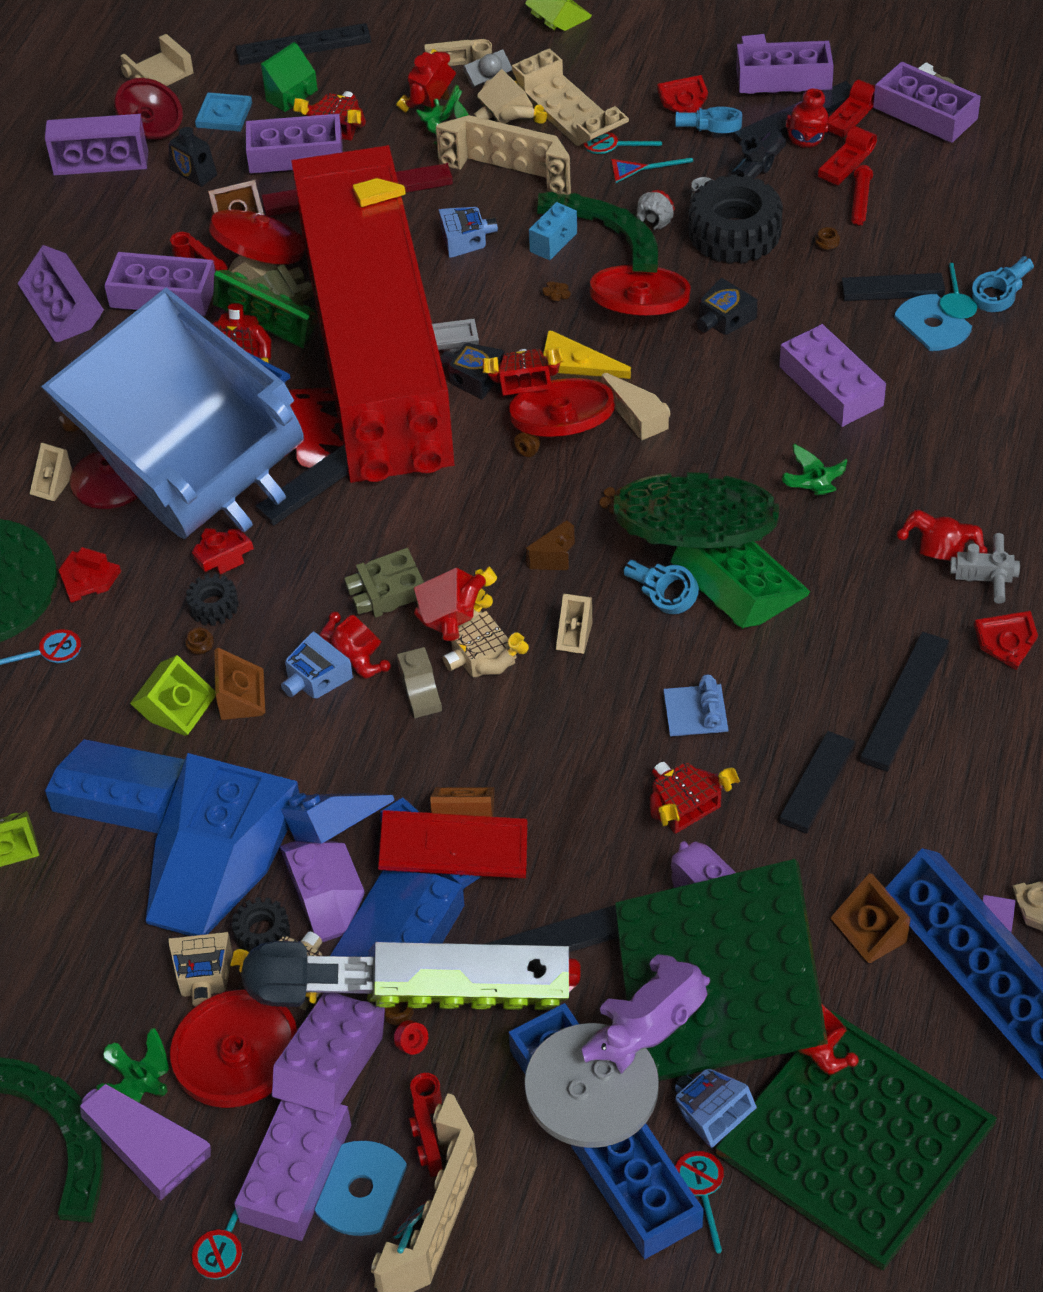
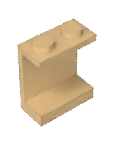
[121,34,194,86]

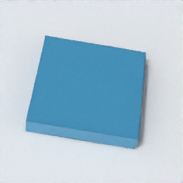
[195,92,252,132]

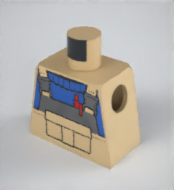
[169,932,232,1007]

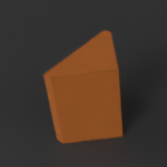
[208,180,264,216]
[214,648,265,720]
[430,787,494,817]
[831,873,911,963]

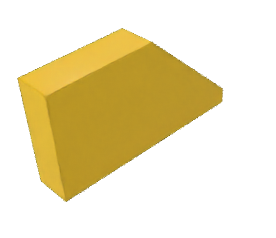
[353,178,406,207]

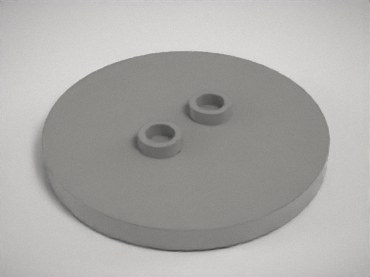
[525,1023,658,1148]

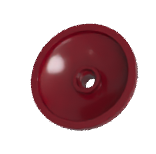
[114,78,183,139]
[70,450,138,509]

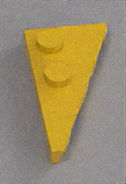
[543,331,631,379]

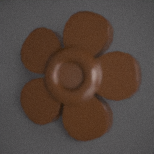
[542,281,571,301]
[600,487,622,514]

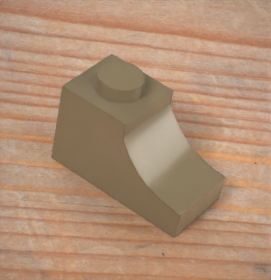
[397,647,442,718]

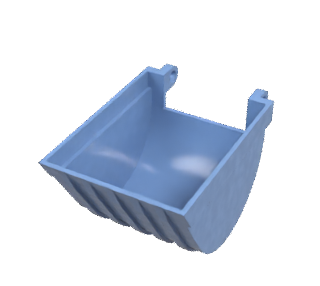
[41,287,304,539]

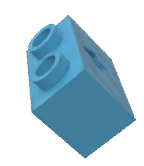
[529,202,577,260]

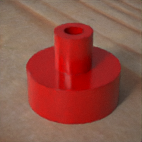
[394,1020,428,1055]

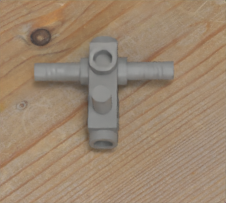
[950,533,1020,603]

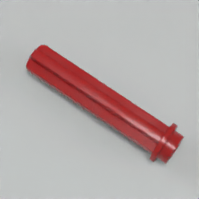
[851,165,873,226]

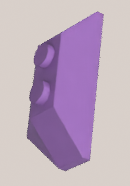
[280,840,365,942]

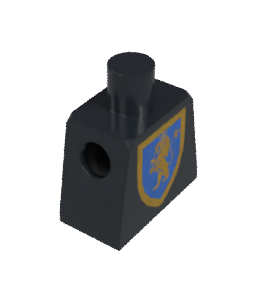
[168,127,217,187]
[697,278,758,335]
[441,343,505,400]

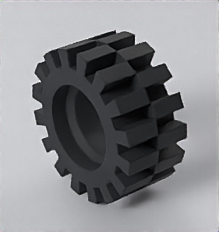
[186,574,239,626]
[232,897,290,952]

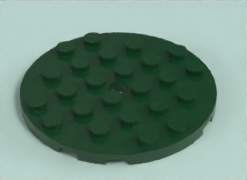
[613,472,779,548]
[0,519,58,642]

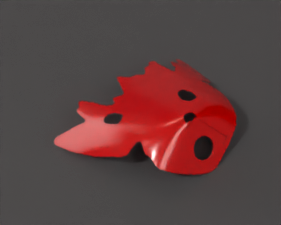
[286,388,345,468]

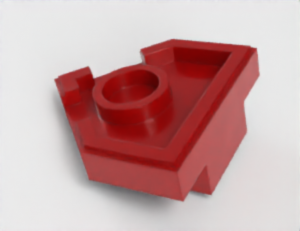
[657,75,708,113]
[192,529,254,575]
[59,547,121,603]
[974,611,1038,670]

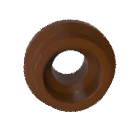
[815,227,840,250]
[514,432,540,457]
[185,627,214,654]

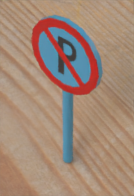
[0,629,81,665]

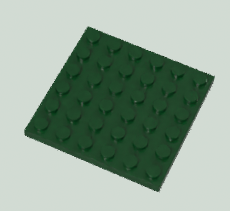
[615,859,828,1081]
[716,1010,997,1271]

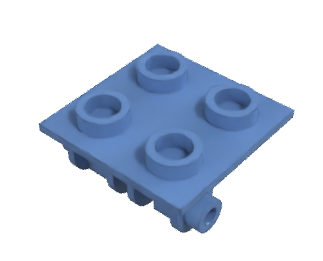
[664,675,728,736]

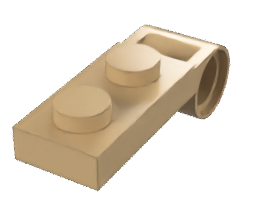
[424,39,492,66]

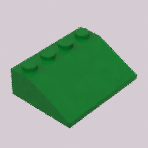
[213,270,318,349]
[670,541,810,628]

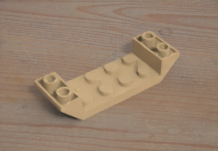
[512,49,629,146]
[436,115,571,195]
[371,1093,477,1292]

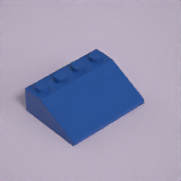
[45,739,185,833]
[330,870,465,957]

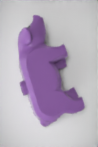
[671,841,735,888]
[581,954,710,1074]

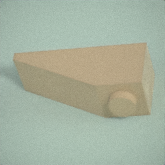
[602,373,670,441]

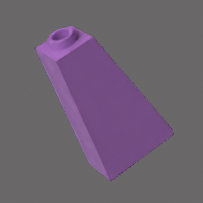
[80,1084,211,1201]

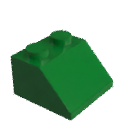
[261,42,318,112]

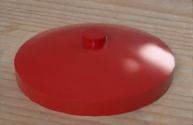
[209,209,306,264]
[590,265,691,315]
[509,378,615,437]
[170,990,298,1108]

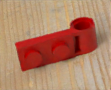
[828,79,875,138]
[818,126,877,185]
[170,232,228,272]
[409,1073,443,1177]

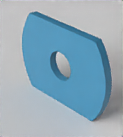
[894,294,972,351]
[314,1141,407,1236]

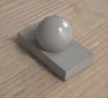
[462,50,512,89]
[432,319,479,353]

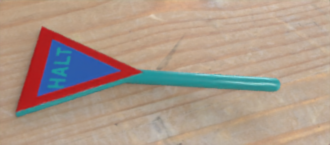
[611,158,693,183]

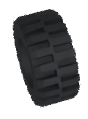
[689,175,783,264]

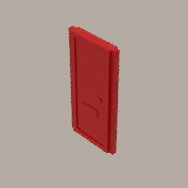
[378,810,527,879]

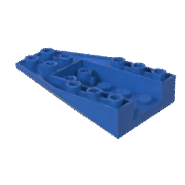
[146,753,300,936]

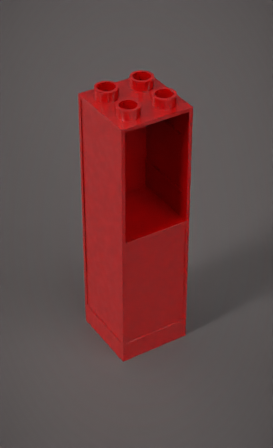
[291,145,455,483]

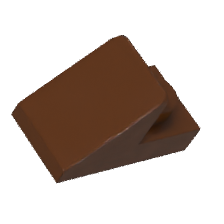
[526,520,575,570]

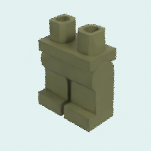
[246,264,314,306]
[344,548,424,618]

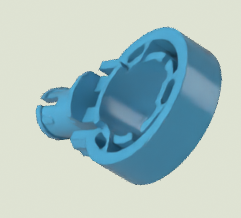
[675,107,742,133]
[972,256,1034,312]
[624,560,699,614]

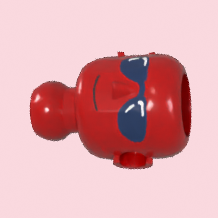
[786,88,830,148]

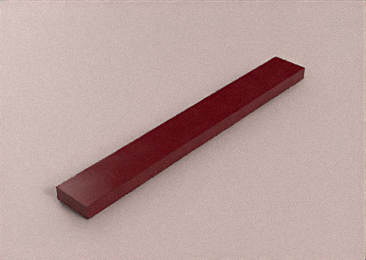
[262,163,453,216]

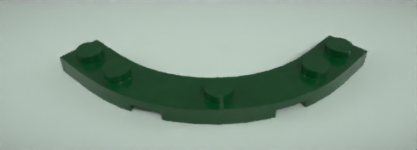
[537,192,658,273]
[0,1057,104,1223]

